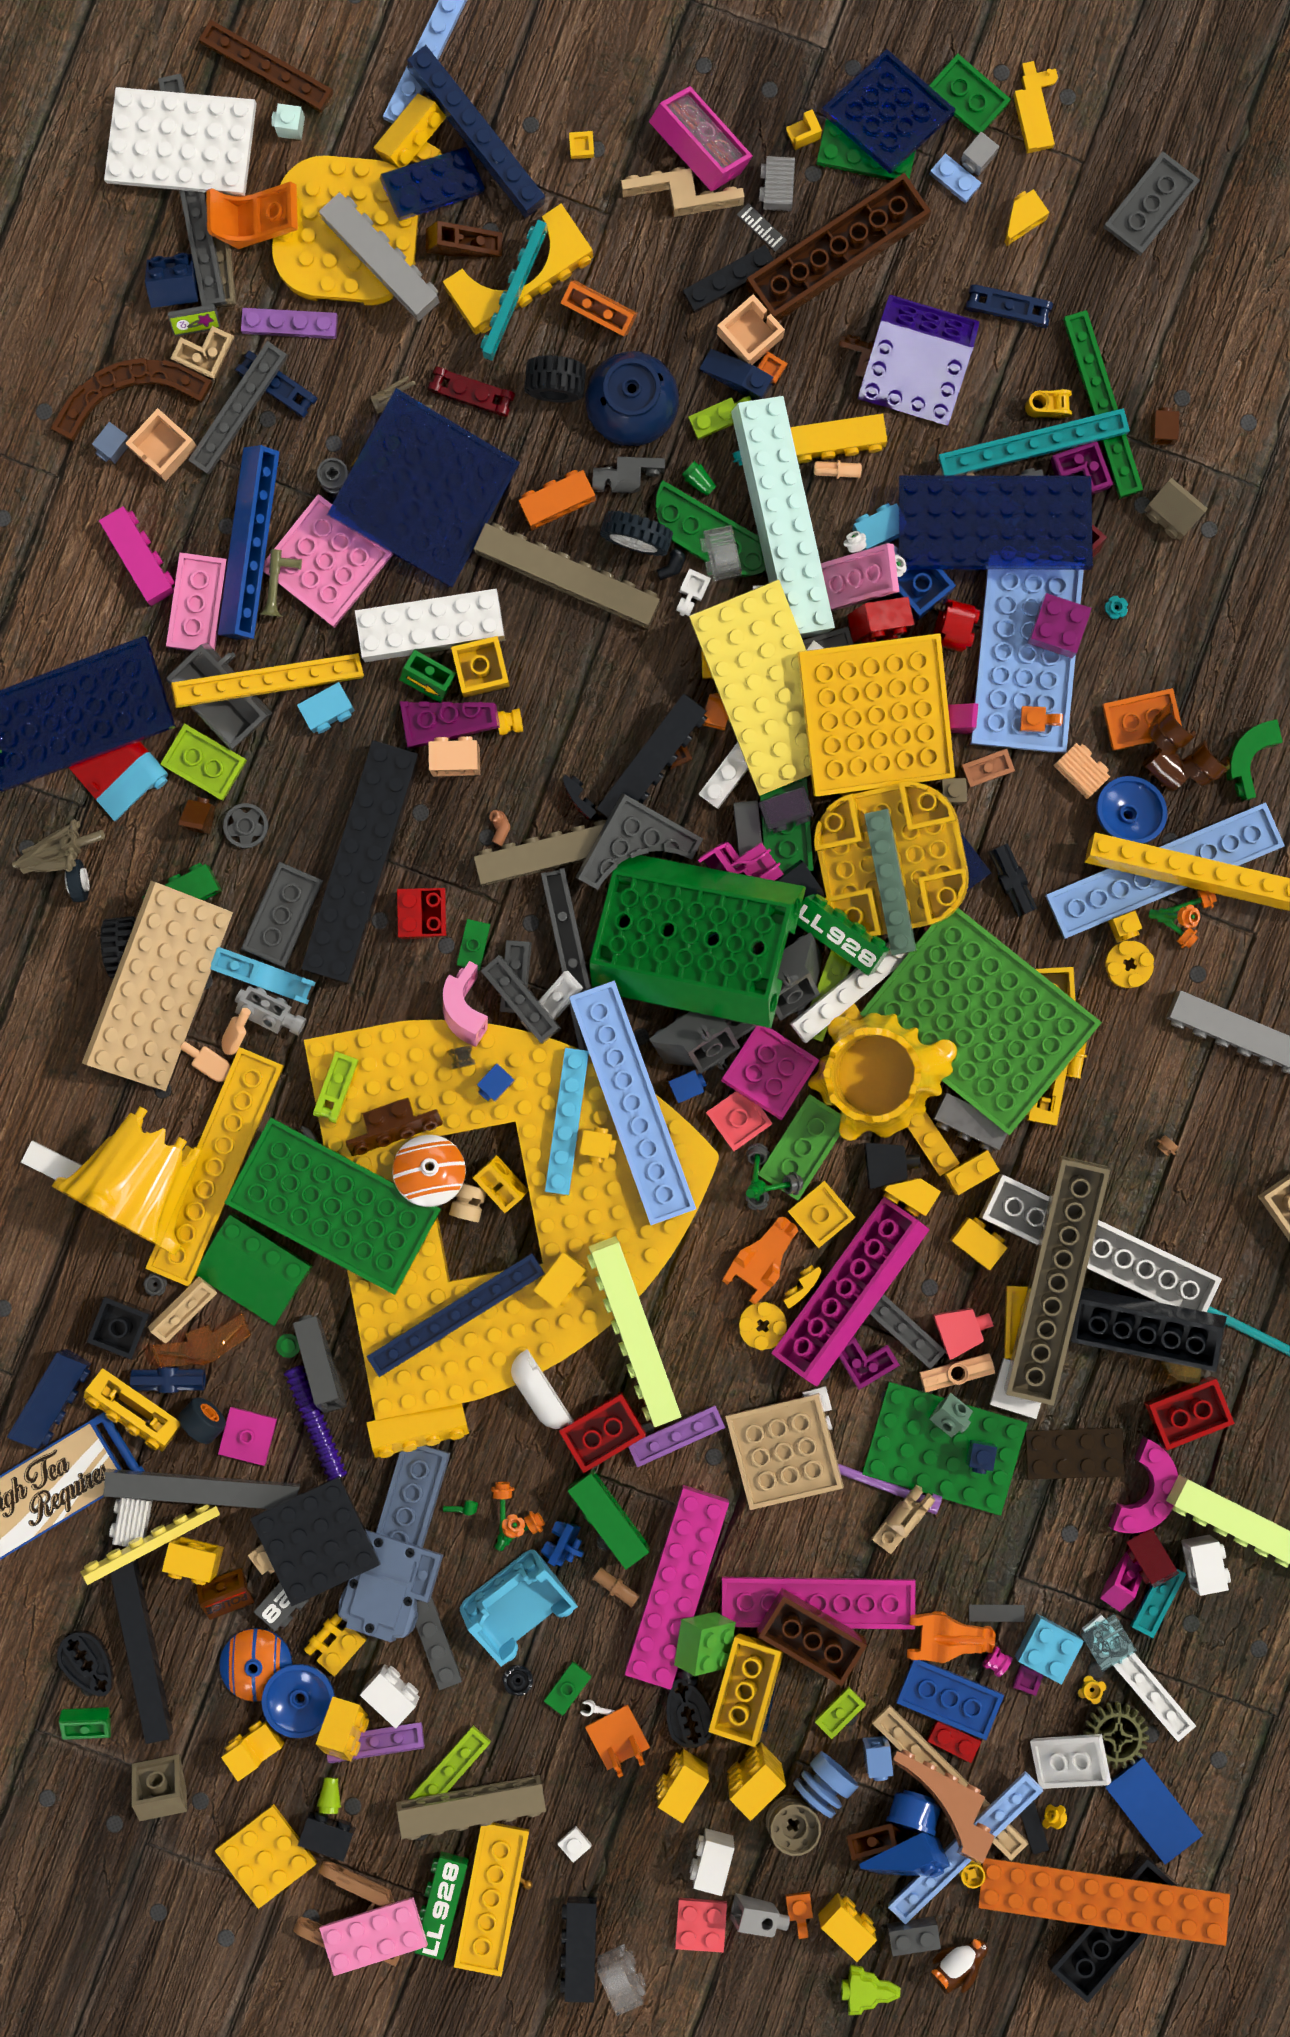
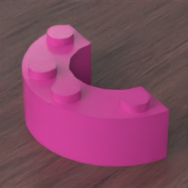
[1108,1436,1178,1533]

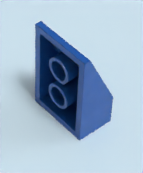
[859,1832,950,1878]

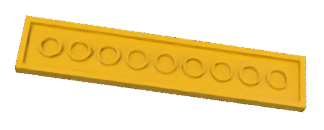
[145,1047,284,1287]

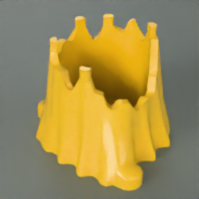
[808,1013,957,1141]
[52,1106,202,1255]

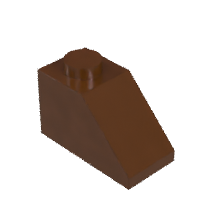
[178,797,215,835]
[846,1823,904,1861]

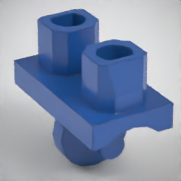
[541,1521,584,1566]

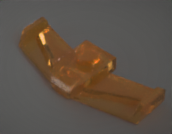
[152,1312,251,1367]

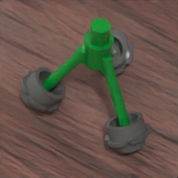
[746,1143,803,1210]

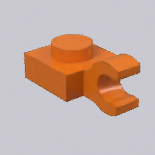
[1020,706,1063,732]
[785,1891,813,1939]

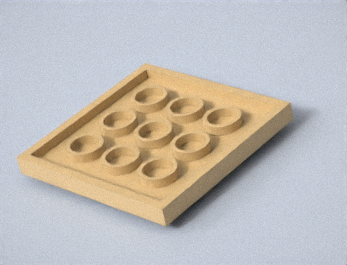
[725,1393,844,1510]

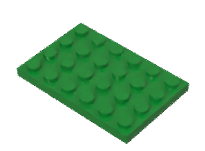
[862,1381,1028,1516]

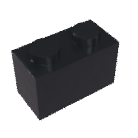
[298,1811,356,1862]

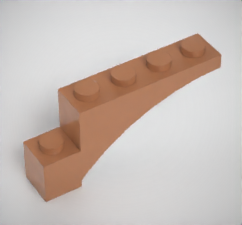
[892,1749,995,1864]

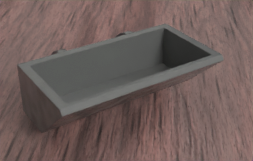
[165,643,273,750]

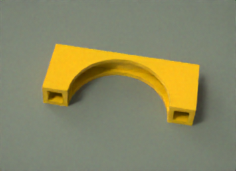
[443,204,593,335]

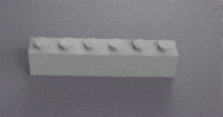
[319,192,439,322]
[1166,991,1290,1074]

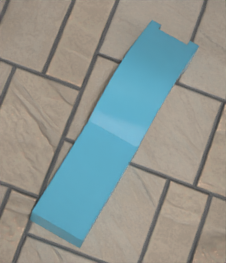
[210,947,316,1005]

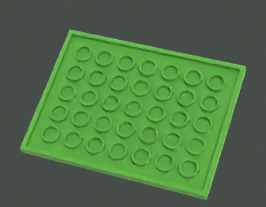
[860,908,1102,1135]

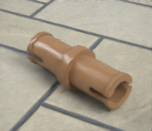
[592,1567,640,1608]

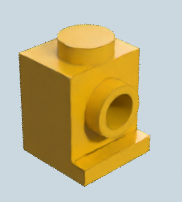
[1108,911,1142,943]

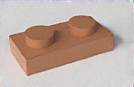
[961,749,1015,788]

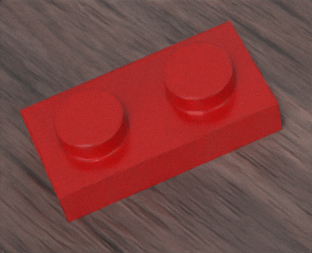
[927,1720,982,1763]

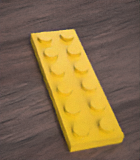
[454,1822,530,1977]

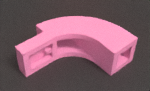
[443,961,488,1047]

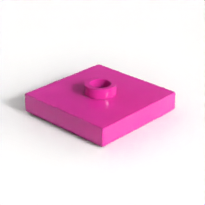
[218,1407,278,1466]

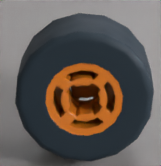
[178,1397,226,1444]

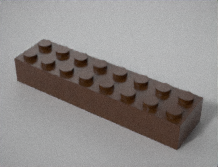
[746,173,931,321]

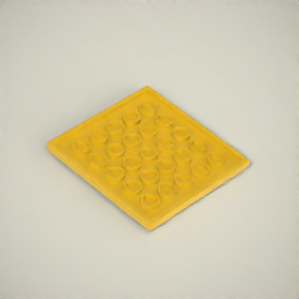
[798,633,955,797]

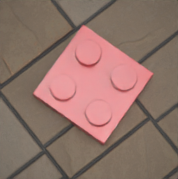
[706,1091,773,1152]
[675,1898,727,1953]

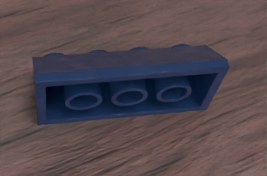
[7,1349,92,1449]

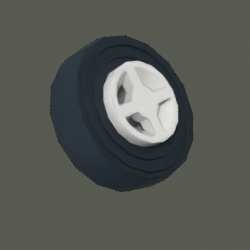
[65,859,90,902]

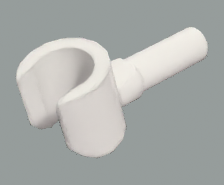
[580,1700,615,1716]

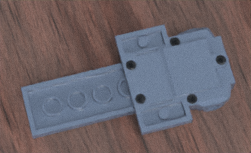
[338,1445,451,1642]

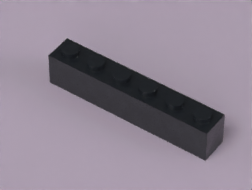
[597,693,708,817]

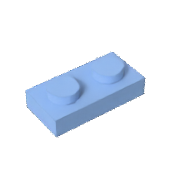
[929,153,981,204]

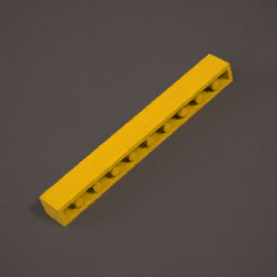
[1085,832,1290,911]

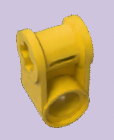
[1025,389,1072,419]

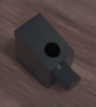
[864,1143,921,1189]

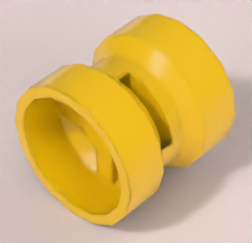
[498,708,523,735]
[959,1861,985,1888]

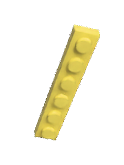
[80,1504,220,1585]

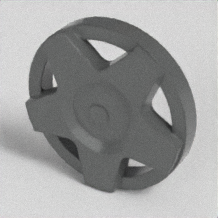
[223,803,269,848]

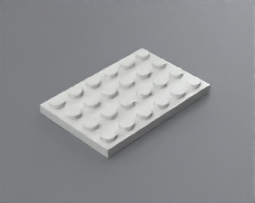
[104,87,257,196]

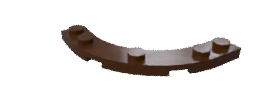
[51,358,213,442]

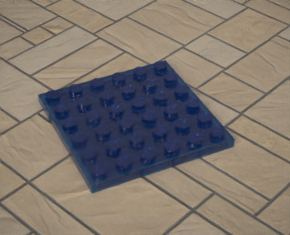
[326,388,520,587]

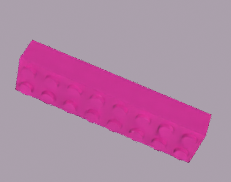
[771,1197,930,1387]
[625,1485,729,1690]

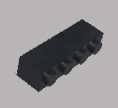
[560,1896,597,2003]

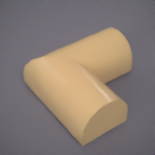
[170,326,234,380]

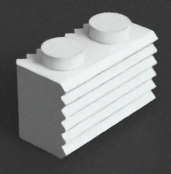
[109,1498,153,1547]

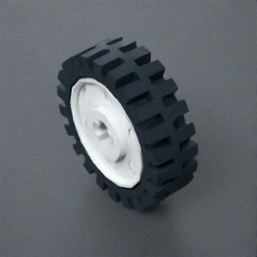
[600,511,673,556]

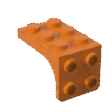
[206,181,298,249]

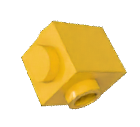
[580,1127,617,1163]

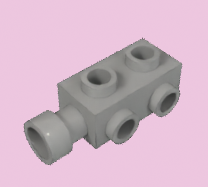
[235,986,307,1036]

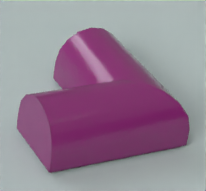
[1051,441,1113,495]
[839,1336,900,1390]

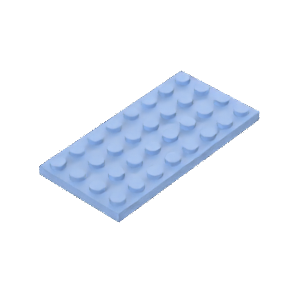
[970,555,1084,754]

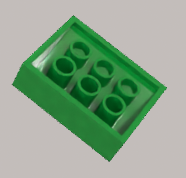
[196,1214,314,1326]

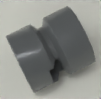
[317,458,351,496]

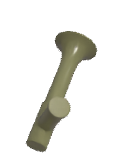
[258,549,302,617]

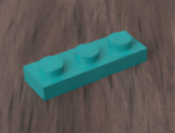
[1130,1568,1186,1638]

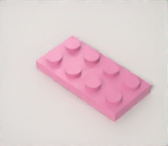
[821,543,899,611]
[166,553,228,651]
[319,1897,428,1976]

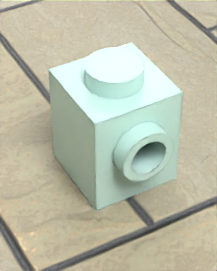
[272,104,305,140]

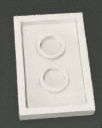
[1030,1734,1111,1789]

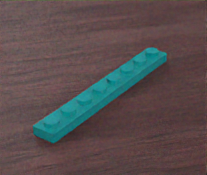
[938,408,1130,479]

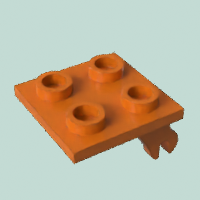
[585,1704,650,1778]

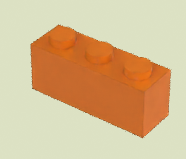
[561,280,638,336]
[519,470,596,530]

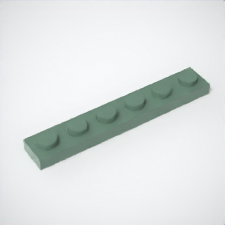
[864,809,917,955]

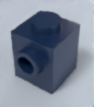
[966,1440,997,1474]

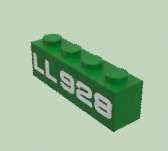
[797,894,890,976]
[415,1851,469,1960]

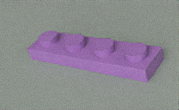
[241,308,338,339]
[628,1405,725,1467]
[327,1722,425,1763]

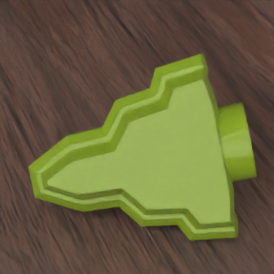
[841,1965,900,2015]

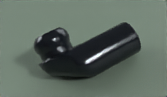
[656,548,685,581]

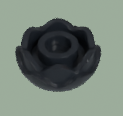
[503,1665,533,1696]

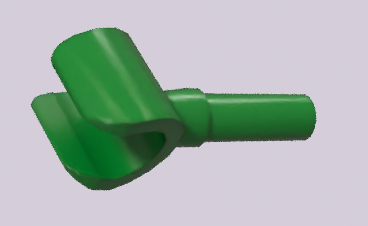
[443,1500,478,1516]

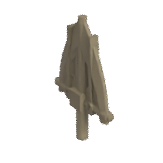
[12,819,105,874]

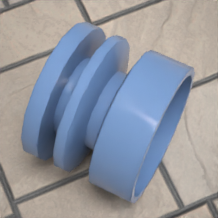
[793,1751,859,1818]

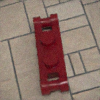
[427,366,515,417]

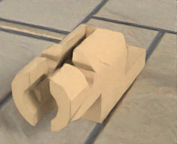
[872,1485,936,1554]

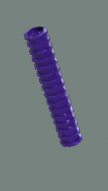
[284,1365,347,1481]

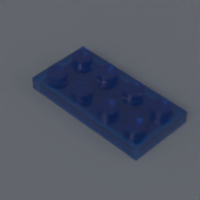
[379,147,485,221]

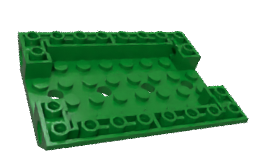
[590,855,806,1029]

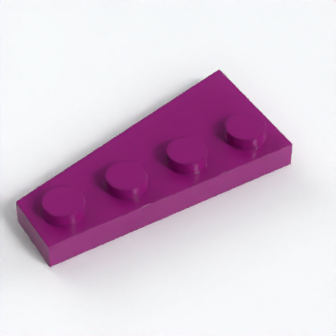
[400,701,500,749]

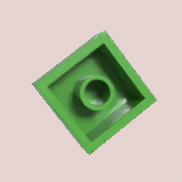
[674,1612,736,1676]

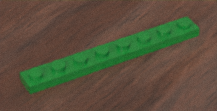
[1063,310,1143,499]

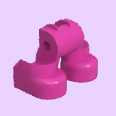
[698,842,784,881]

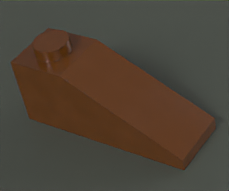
[426,221,502,257]

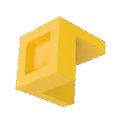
[786,109,822,150]

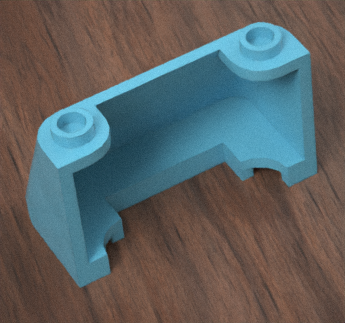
[460,1549,578,1667]

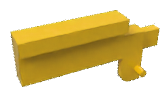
[1013,61,1058,154]

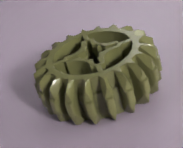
[1083,1701,1149,1769]

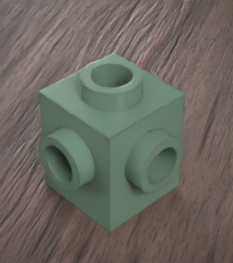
[929,1393,973,1438]

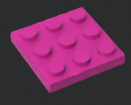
[721,1026,820,1120]

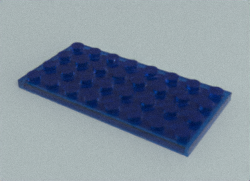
[899,475,1093,570]
[0,636,176,792]

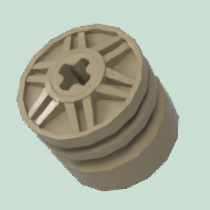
[766,1795,821,1856]

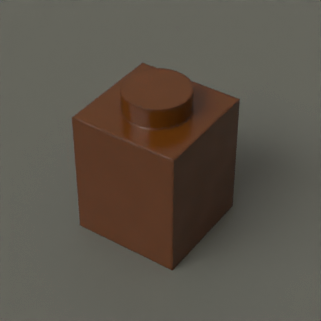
[1150,407,1180,445]

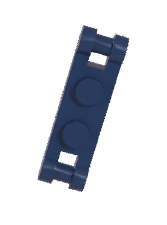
[965,284,1053,328]
[235,350,318,418]

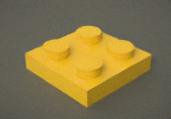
[788,1180,855,1248]

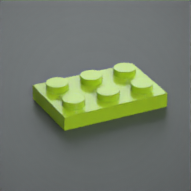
[160,723,247,801]

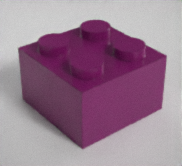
[1027,593,1092,658]

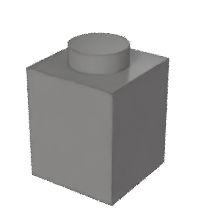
[961,132,999,176]

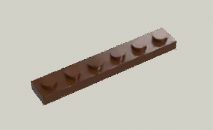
[199,20,333,113]

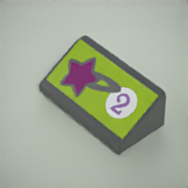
[168,304,220,336]

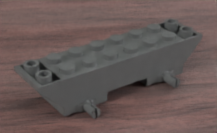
[649,933,823,1074]

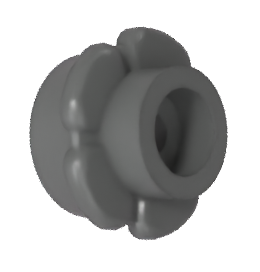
[143,1273,167,1296]

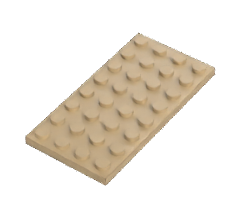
[82,881,233,1091]

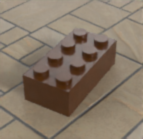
[757,1588,867,1686]

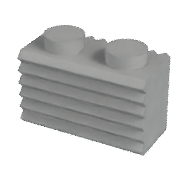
[759,156,795,211]

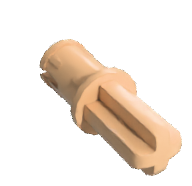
[814,460,862,479]

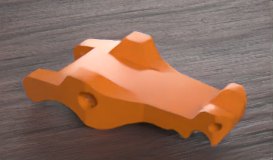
[722,1217,798,1305]
[907,1611,996,1663]

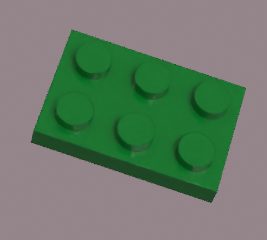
[926,54,1011,136]

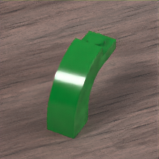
[1226,719,1283,802]

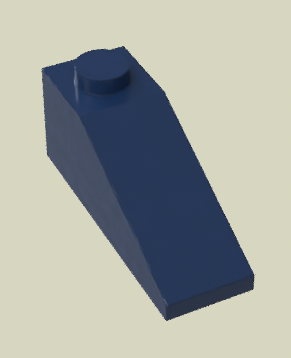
[699,349,773,400]

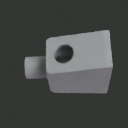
[729,1893,790,1937]

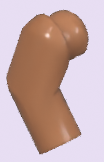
[489,810,510,846]

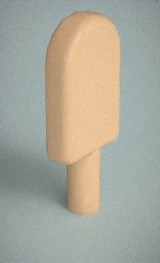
[222,1008,251,1055]
[180,1041,231,1082]

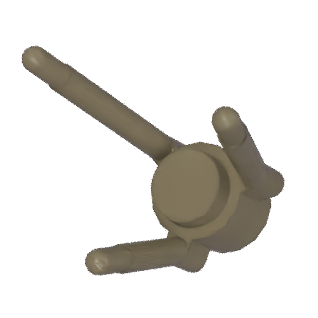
[371,376,432,417]

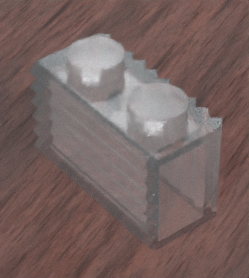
[700,525,742,581]

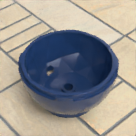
[585,351,679,446]

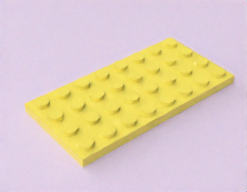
[689,580,811,796]

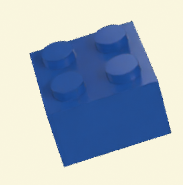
[893,549,956,622]

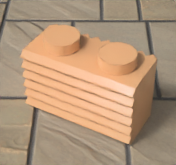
[1053,743,1110,799]

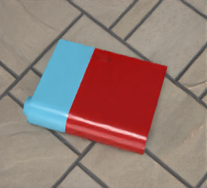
[59,709,168,821]

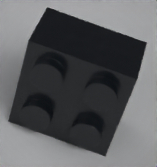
[87,1295,155,1360]

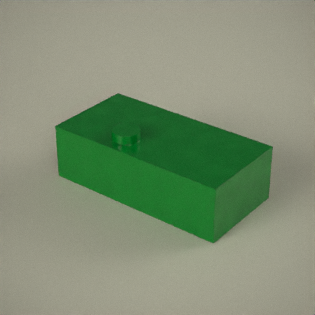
[568,1468,649,1570]

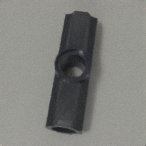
[988,843,1037,917]

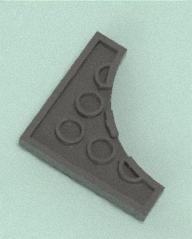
[576,793,703,890]

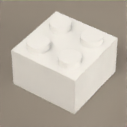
[1181,1535,1231,1596]
[360,1664,420,1729]
[689,1828,734,1896]

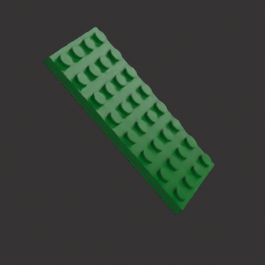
[224,1117,442,1295]

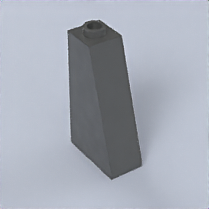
[293,1315,347,1414]

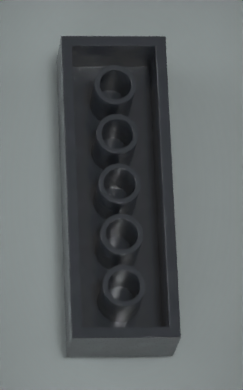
[1071,1287,1227,1372]
[1047,1852,1180,2003]

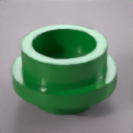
[276,1334,300,1358]

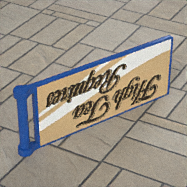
[0,1412,145,1560]

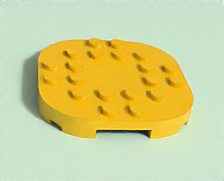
[272,156,420,305]
[814,782,969,936]

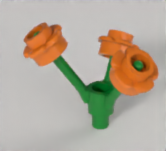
[1149,890,1217,948]
[491,1482,545,1551]

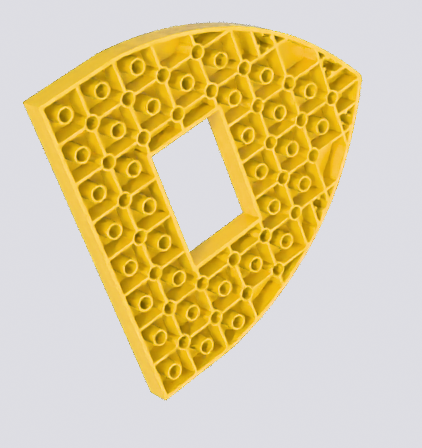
[304,1020,719,1420]

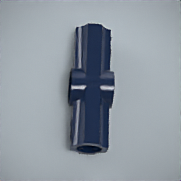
[130,1367,206,1393]

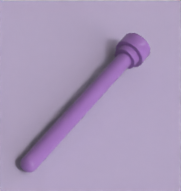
[838,1464,942,1515]

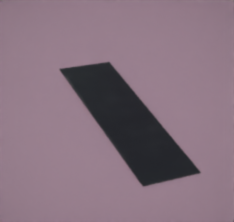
[1020,1801,1049,1855]

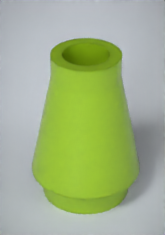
[317,1777,341,1814]

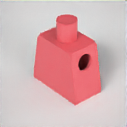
[932,1308,993,1360]

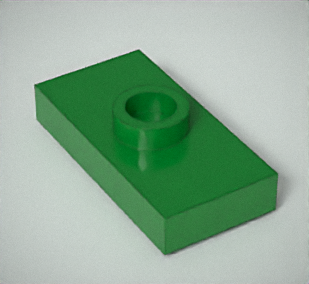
[457,919,491,971]
[544,1661,592,1716]

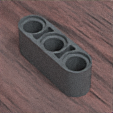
[733,800,762,857]

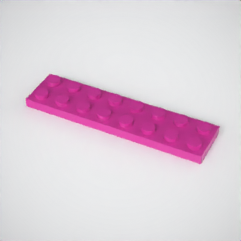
[722,1577,915,1629]

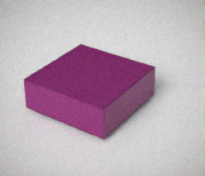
[1012,1663,1044,1696]

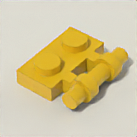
[304,1613,367,1677]

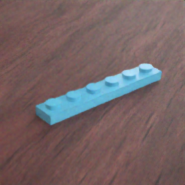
[545,1048,589,1195]

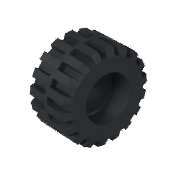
[524,355,586,403]
[100,916,136,979]

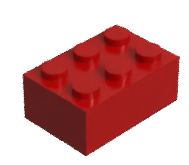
[1144,1376,1235,1450]
[559,1392,646,1473]

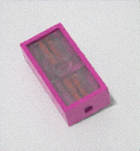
[649,86,753,192]

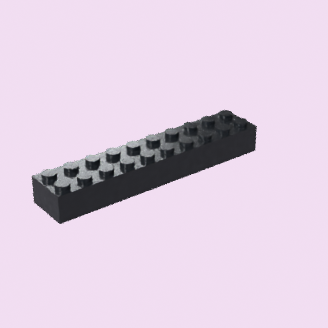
[301,740,421,984]

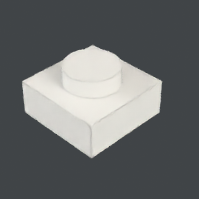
[557,1826,592,1863]

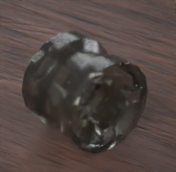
[448,1045,476,1069]

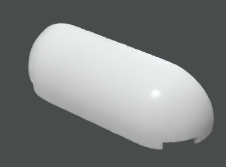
[511,1349,573,1429]

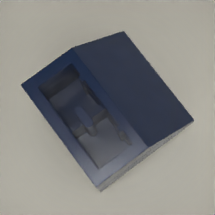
[145,253,199,308]

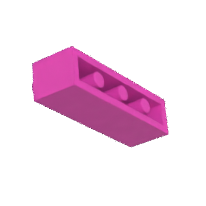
[99,506,175,606]

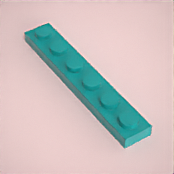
[480,220,548,361]

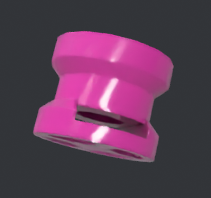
[983,1646,1013,1677]

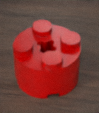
[933,598,980,652]

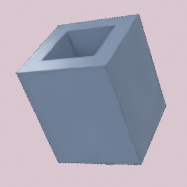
[92,422,130,464]

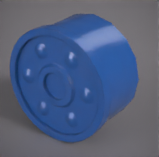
[886,1790,941,1837]

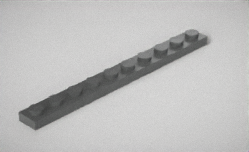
[158,73,227,306]

